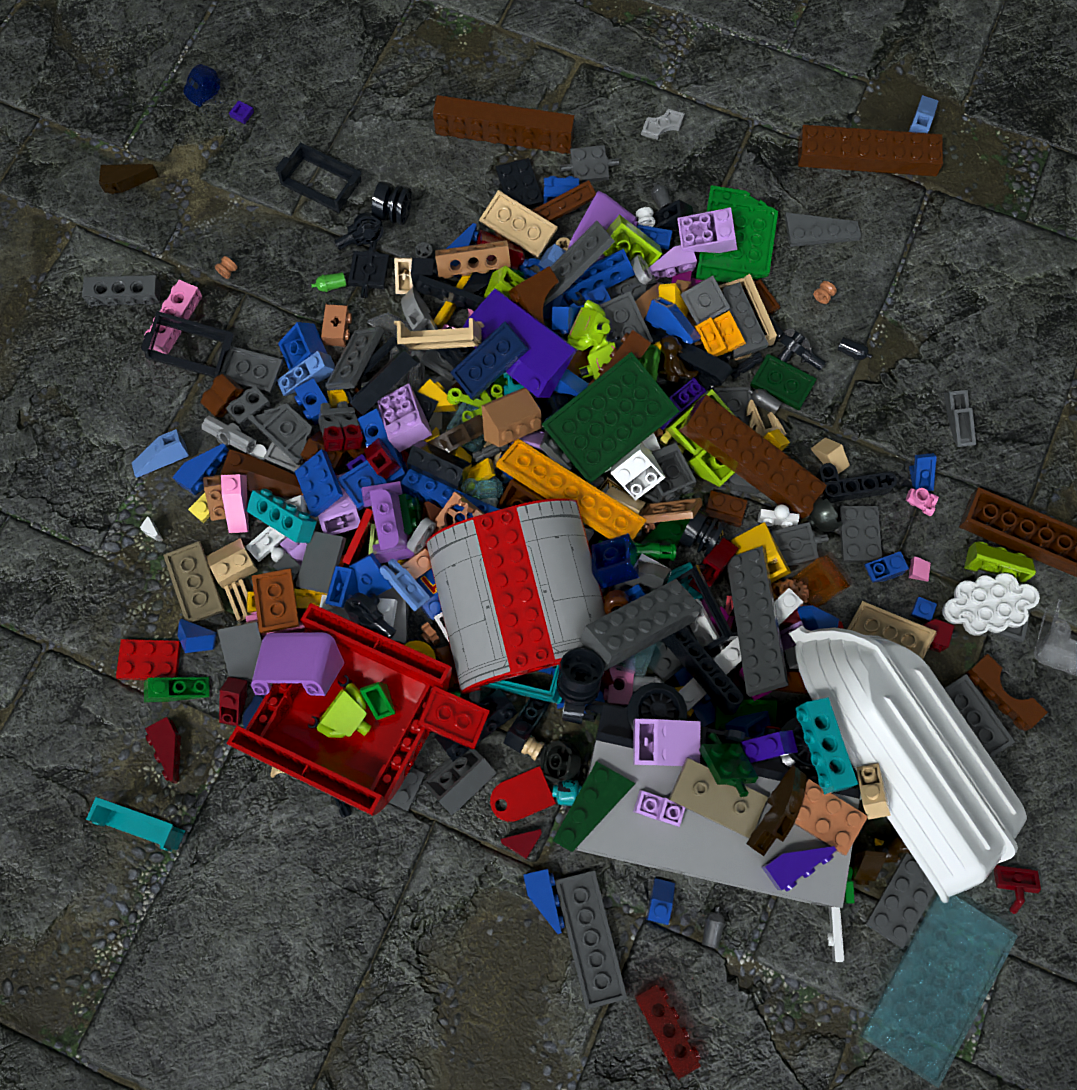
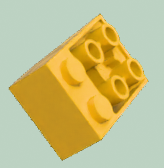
[731,522,791,583]

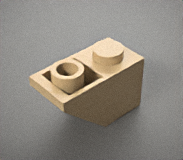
[856,763,891,820]

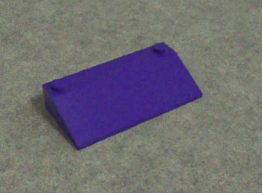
[463,288,577,398]

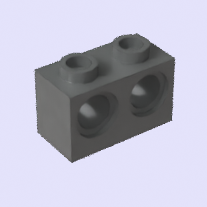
[226,386,272,431]

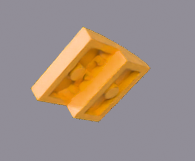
[695,311,746,357]

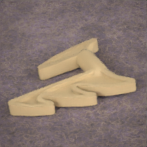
[746,400,786,437]

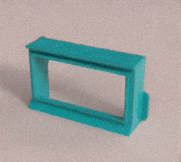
[483,665,562,704]
[86,797,185,852]

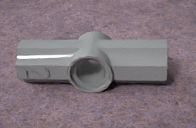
[202,416,256,454]

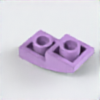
[633,790,685,827]

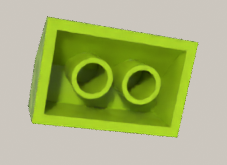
[603,214,662,268]
[666,389,735,456]
[687,449,735,487]
[964,542,1036,583]

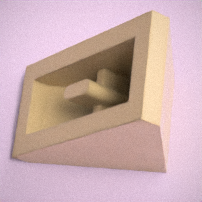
[394,257,413,294]
[811,438,850,474]

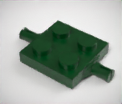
[699,732,758,798]

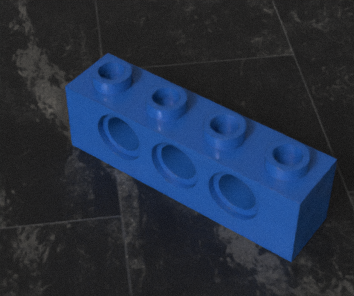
[563,249,635,306]
[357,408,408,483]

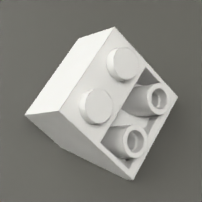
[610,442,665,501]

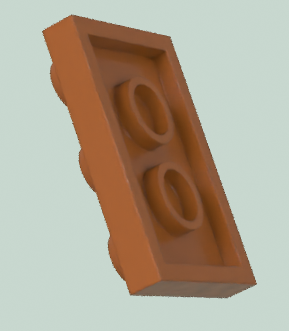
[252,568,300,634]

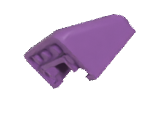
[568,191,638,264]
[251,632,344,696]

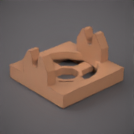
[434,491,485,531]

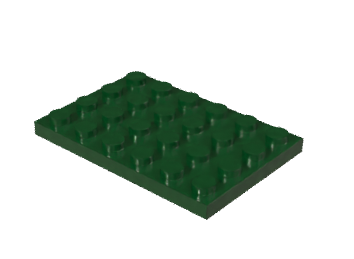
[541,352,680,484]

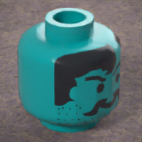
[553,779,582,806]

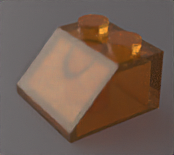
[790,555,850,608]

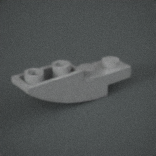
[401,286,439,331]

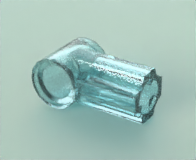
[461,478,503,500]

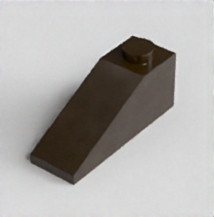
[99,164,158,194]
[850,851,887,885]

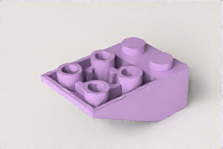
[677,207,737,253]
[377,383,432,452]
[318,473,361,535]
[633,719,700,766]

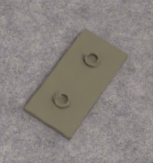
[163,541,225,623]
[668,758,768,839]

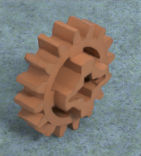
[771,579,809,606]

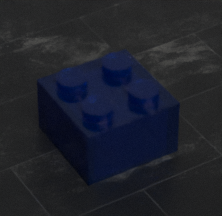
[591,534,639,589]

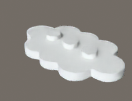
[942,573,1040,636]

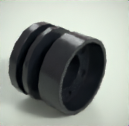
[372,181,412,225]
[679,509,727,557]
[557,648,604,705]

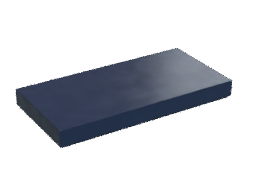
[450,321,529,401]

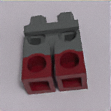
[318,401,363,452]

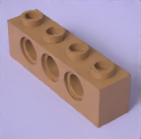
[435,240,511,278]

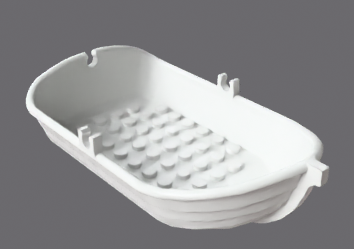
[789,625,1027,903]

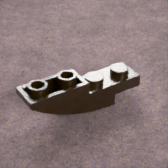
[427,414,484,452]
[746,765,807,856]

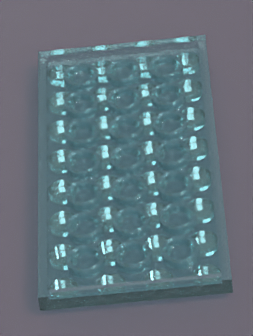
[860,894,1018,1088]

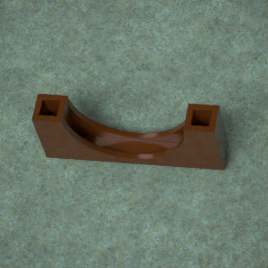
[508,266,590,378]

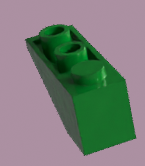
[144,677,209,702]

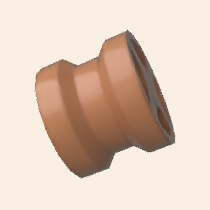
[215,256,238,279]
[813,281,837,304]

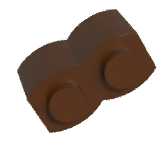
[200,374,244,418]

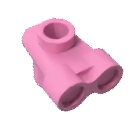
[906,488,939,516]

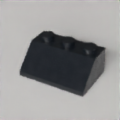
[407,440,472,492]

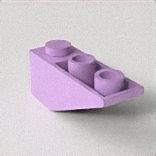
[649,245,697,280]

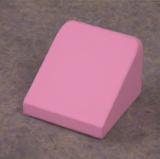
[909,557,931,582]

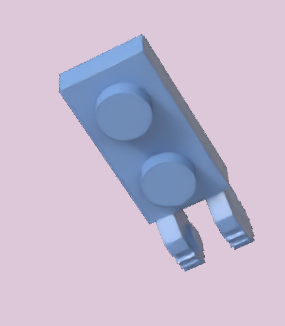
[380,559,430,611]

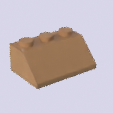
[482,387,542,447]

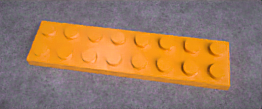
[496,439,647,550]

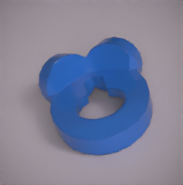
[518,258,544,278]

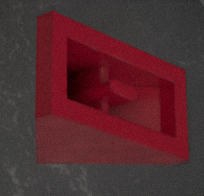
[501,829,542,860]

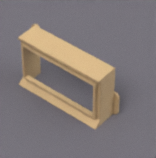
[719,274,777,361]
[394,318,484,351]

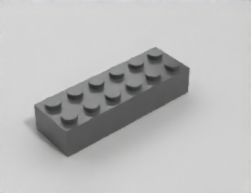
[580,579,702,671]

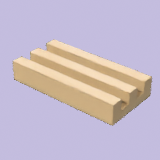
[224,579,251,622]

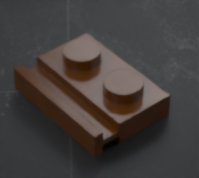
[705,490,748,528]

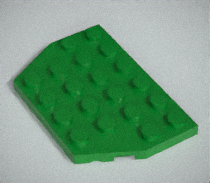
[696,185,778,285]

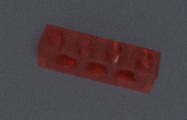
[634,984,701,1080]

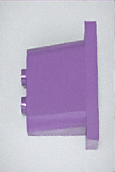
[361,481,414,564]

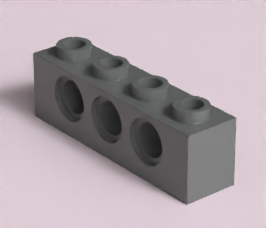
[82,275,161,307]

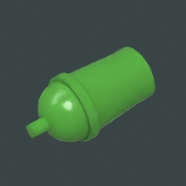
[311,272,346,293]

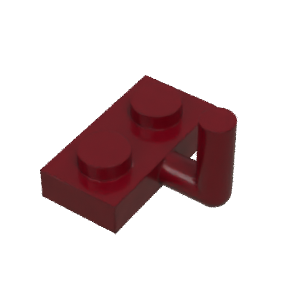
[993,865,1041,914]

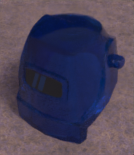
[184,64,220,107]

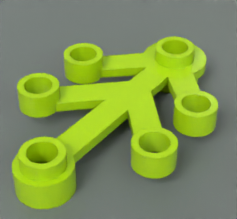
[447,384,503,422]

